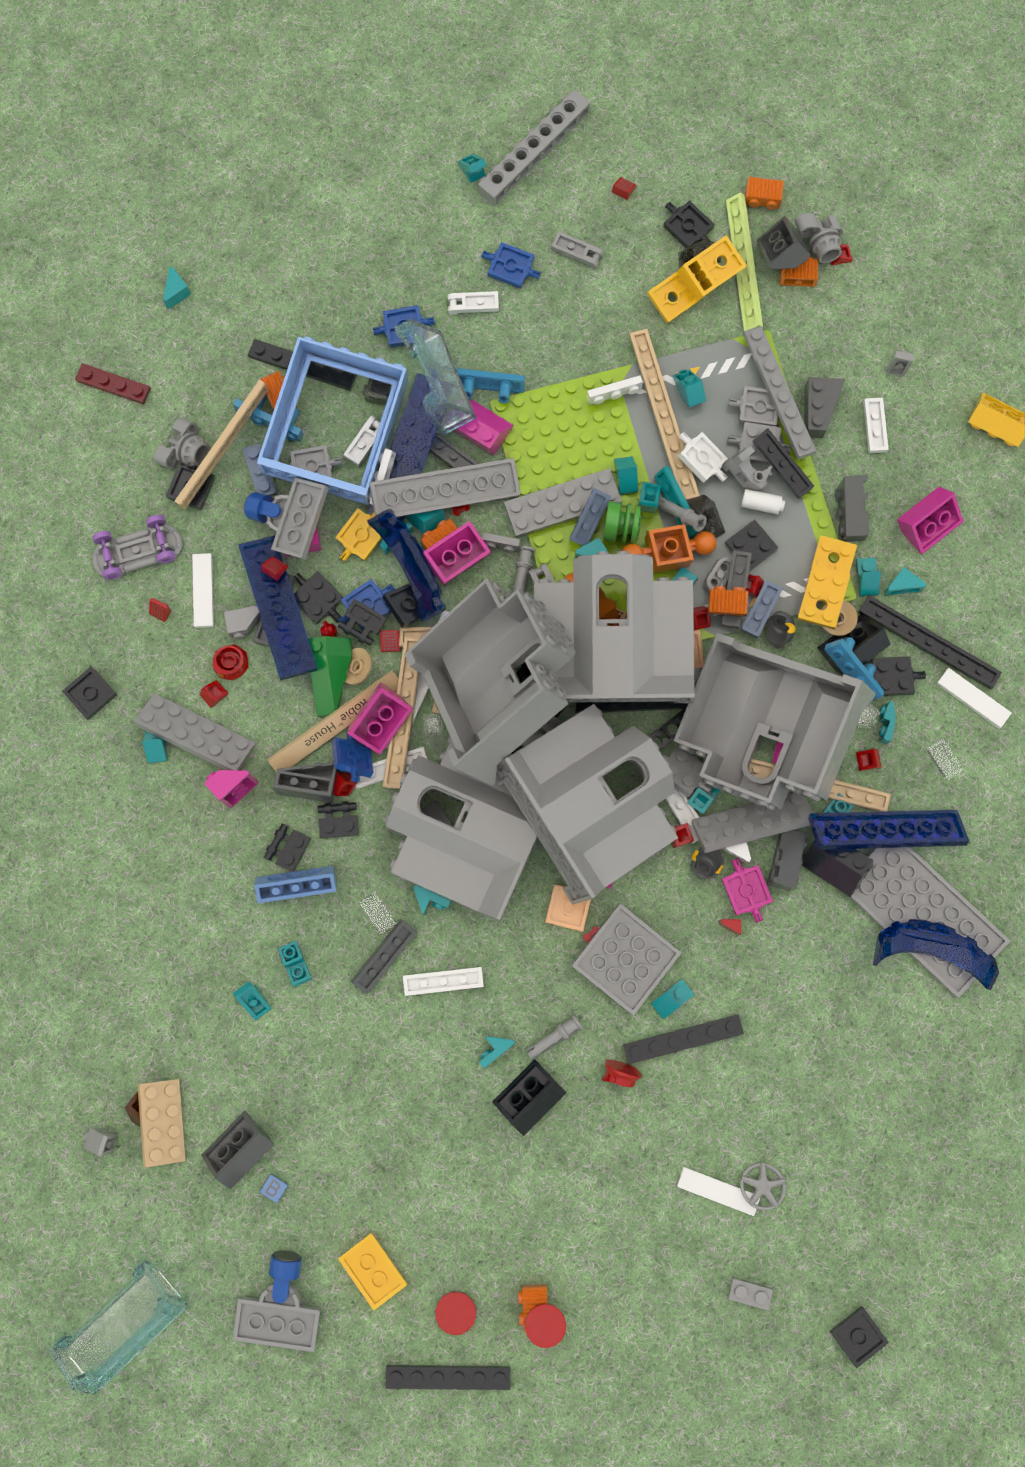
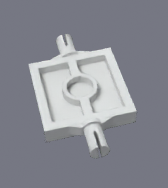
[678,432,728,483]

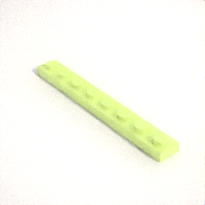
[726,192,763,331]

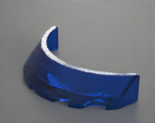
[367,509,446,623]
[873,919,999,990]

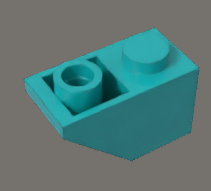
[673,369,707,407]

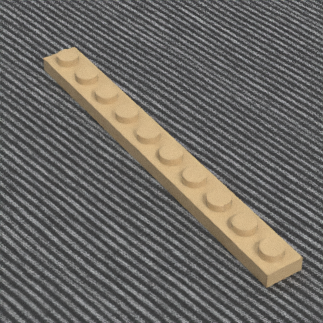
[629,329,700,502]

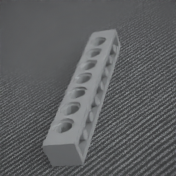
[478,90,591,206]

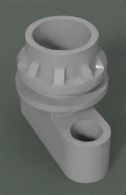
[794,213,843,263]
[154,417,211,469]

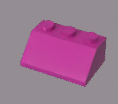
[445,399,514,456]
[897,487,964,554]
[423,521,491,586]
[348,682,413,755]
[204,770,259,809]

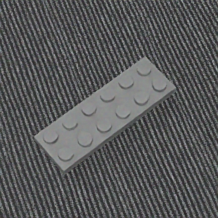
[504,468,622,538]
[134,693,255,770]
[692,792,817,853]

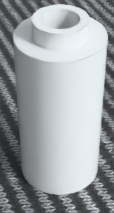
[741,489,785,515]

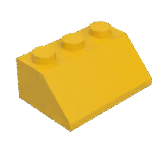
[968,392,1025,447]

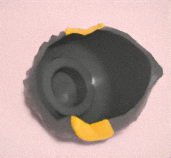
[765,611,796,649]
[690,846,724,880]

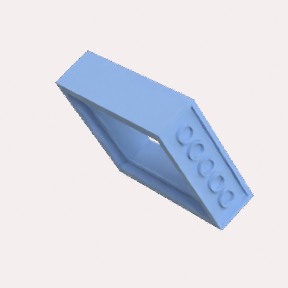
[257,337,409,505]

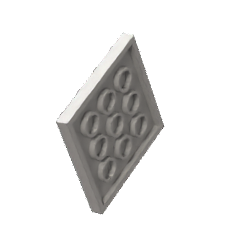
[571,903,681,1016]

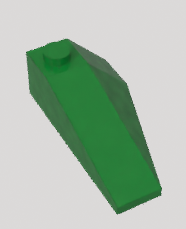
[308,636,352,717]

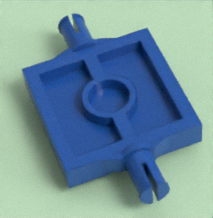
[481,242,541,289]
[373,305,435,348]
[338,579,395,631]
[332,733,374,783]

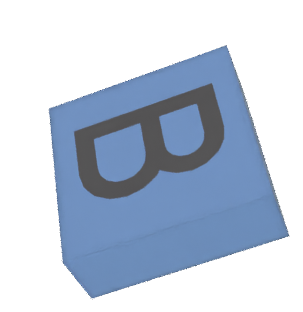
[260,1174,289,1203]

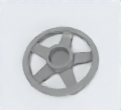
[740,1163,786,1210]

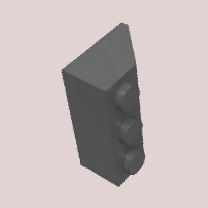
[757,216,811,269]
[201,1111,274,1190]

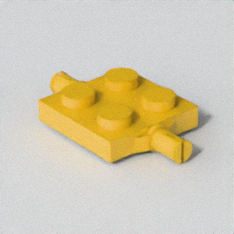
[335,508,388,562]

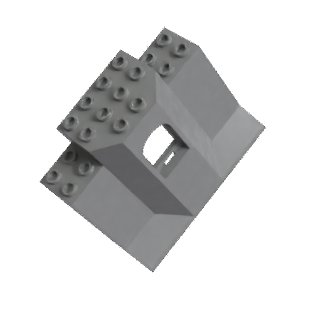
[534,551,695,703]
[404,578,576,786]
[674,633,876,810]
[495,704,678,905]
[384,736,537,923]

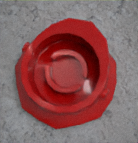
[212,644,248,681]
[601,1059,642,1087]

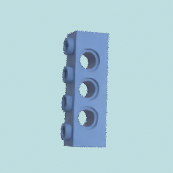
[254,865,337,903]

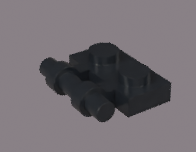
[338,599,387,646]
[317,801,359,839]
[264,823,312,872]

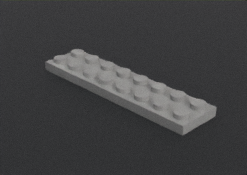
[369,458,521,521]

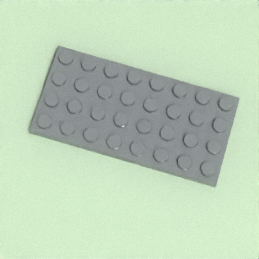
[851,831,1010,998]

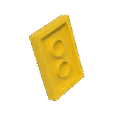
[338,1232,408,1311]

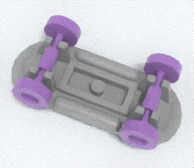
[92,515,183,580]

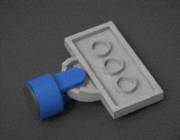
[244,478,329,560]
[233,1251,321,1352]

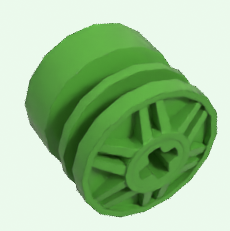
[603,501,642,544]

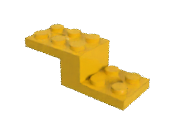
[646,235,746,324]
[797,535,857,630]

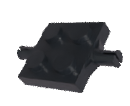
[663,200,715,250]
[291,571,344,624]
[871,656,926,696]

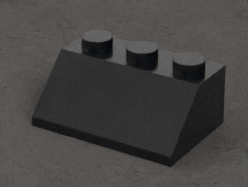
[817,615,891,676]
[802,828,874,898]
[492,1059,567,1136]

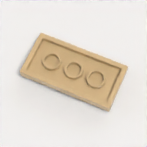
[137,1079,186,1168]

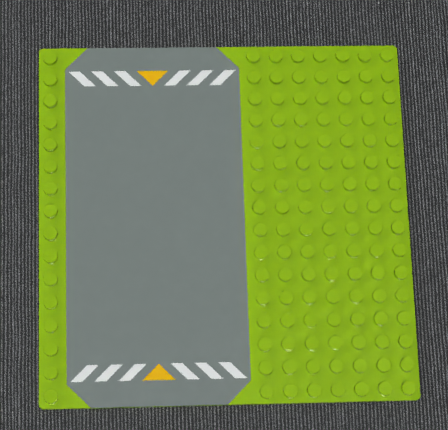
[490,330,856,641]

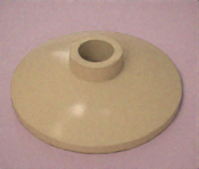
[821,600,858,636]
[345,648,372,685]

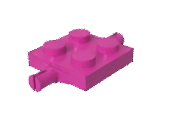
[721,858,773,923]

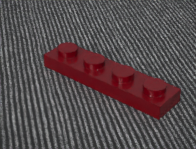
[75,363,151,405]

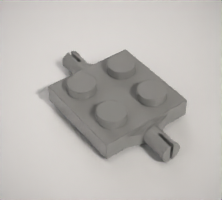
[728,386,778,427]
[728,422,791,465]
[290,445,343,478]
[659,746,712,798]

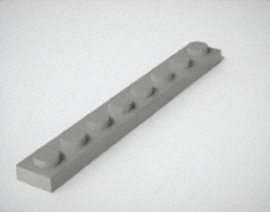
[743,326,816,460]

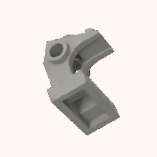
[721,445,773,491]

